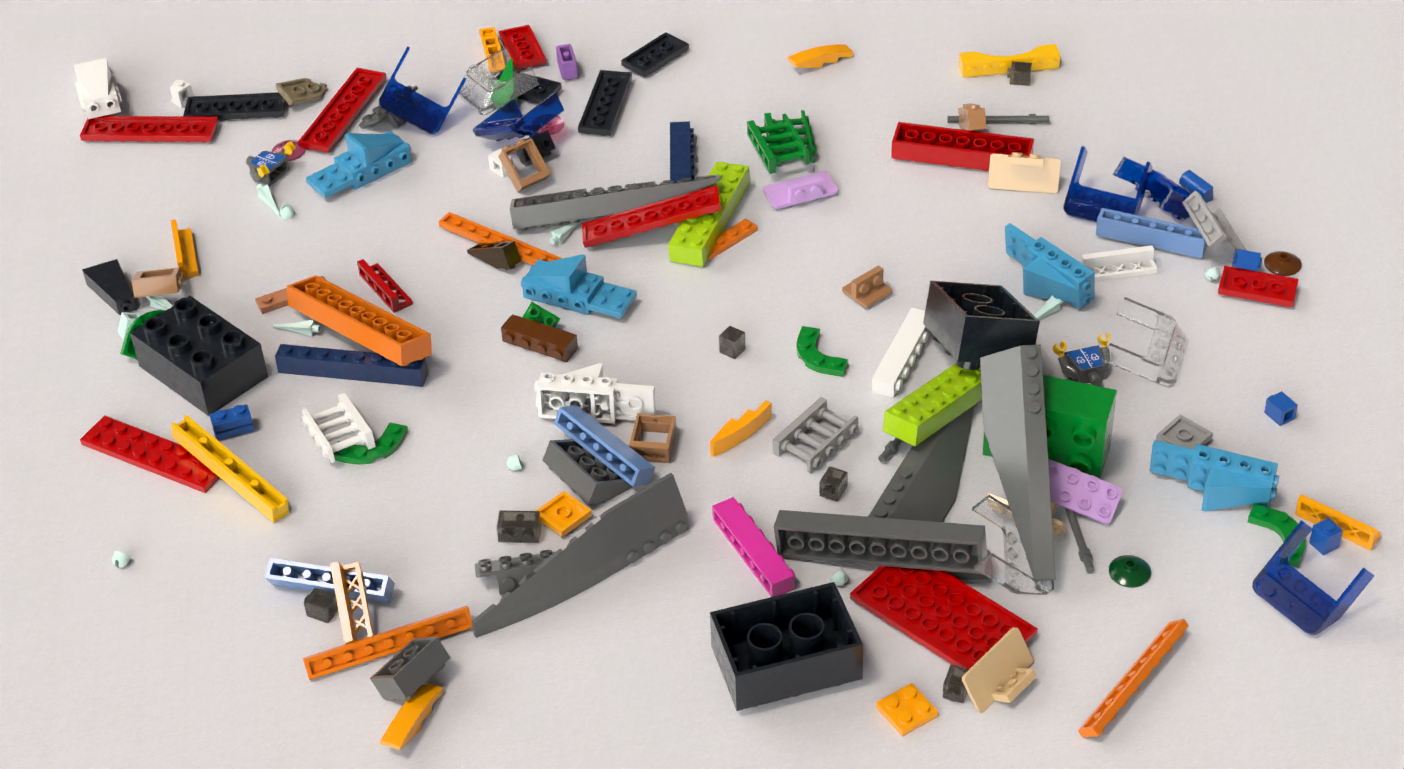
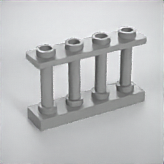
[1182,190,1246,262]
[773,397,859,473]

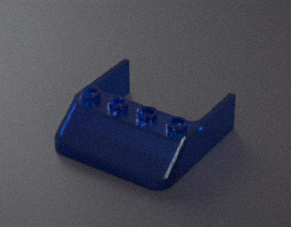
[379,46,466,135]
[473,92,564,141]
[1063,146,1153,223]
[1113,156,1191,220]
[1252,520,1375,635]

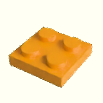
[534,491,592,537]
[876,683,938,736]

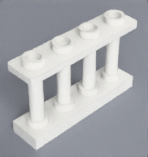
[301,393,376,463]

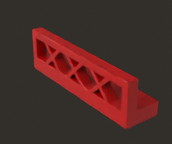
[357,259,413,313]

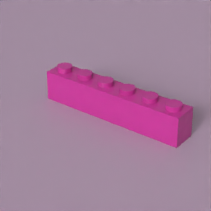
[712,497,796,597]

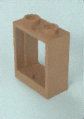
[498,138,551,192]
[131,267,185,298]
[629,413,676,463]

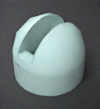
[280,204,295,220]
[1204,266,1220,281]
[507,454,522,471]
[112,551,130,568]
[830,568,848,587]

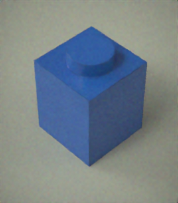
[1232,249,1262,271]
[1264,391,1298,426]
[1309,518,1343,556]

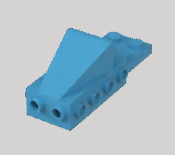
[306,131,412,199]
[1005,223,1095,310]
[521,254,637,319]
[1150,440,1279,512]

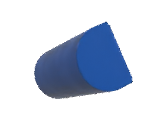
[1179,170,1213,203]

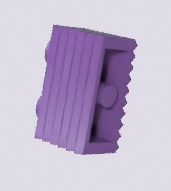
[556,44,578,80]

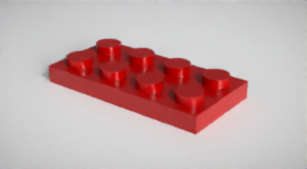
[499,24,546,70]
[1218,266,1299,308]

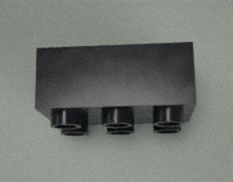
[923,280,1040,370]
[130,296,268,416]
[710,582,863,711]

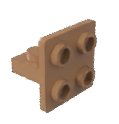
[842,265,892,308]

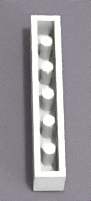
[872,307,930,398]

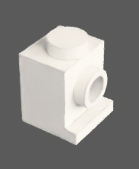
[170,80,193,108]
[488,148,515,178]

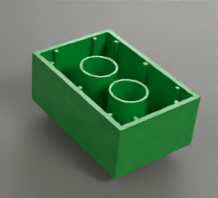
[982,375,1117,479]

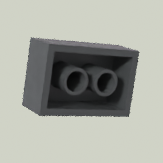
[370,637,451,700]

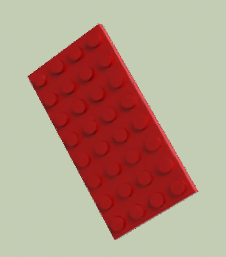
[850,566,1038,673]

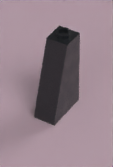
[82,259,137,315]

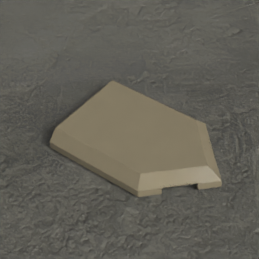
[276,78,327,105]

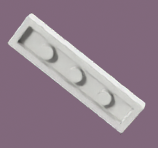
[1081,245,1158,281]

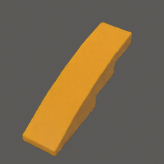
[479,27,505,73]
[787,44,853,68]
[710,400,772,457]
[380,683,443,750]

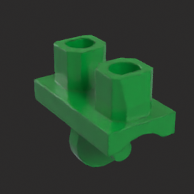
[523,302,561,328]

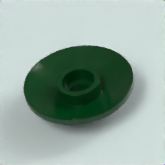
[1109,555,1151,588]

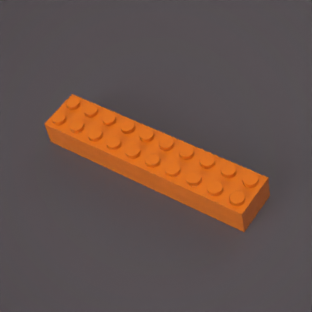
[287,275,432,366]

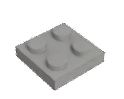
[1156,414,1213,450]

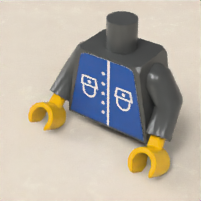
[246,142,296,187]
[1052,332,1111,386]

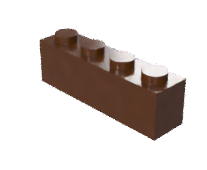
[501,314,578,362]

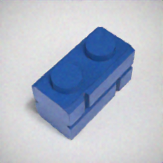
[209,404,254,441]

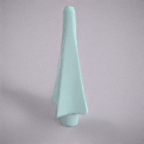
[256,184,280,216]
[549,219,582,245]
[146,295,173,310]
[1034,295,1065,320]
[273,320,321,337]

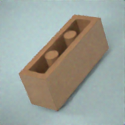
[958,103,986,131]

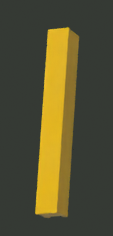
[171,415,289,523]

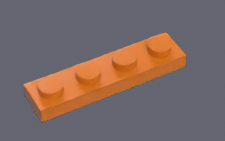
[707,218,758,261]

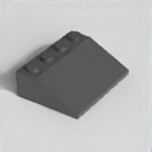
[542,439,632,505]

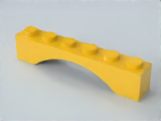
[959,44,1060,78]

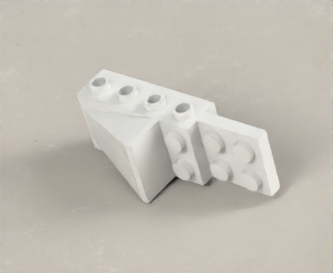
[74,57,122,119]
[535,363,656,424]

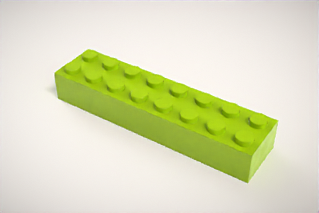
[668,162,751,267]
[883,363,982,446]

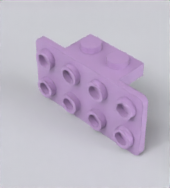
[763,171,838,209]
[1048,459,1123,525]

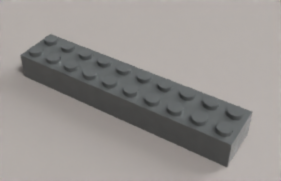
[774,510,987,574]

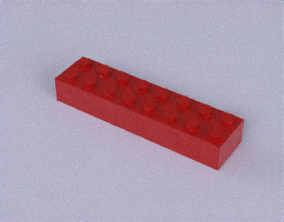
[891,122,1034,171]

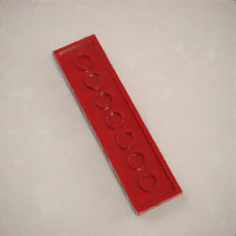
[298,68,387,153]
[80,116,219,143]
[582,185,722,248]
[80,415,220,493]

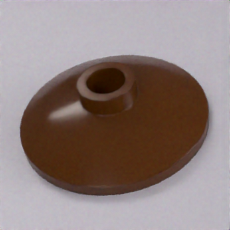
[1264,251,1302,276]

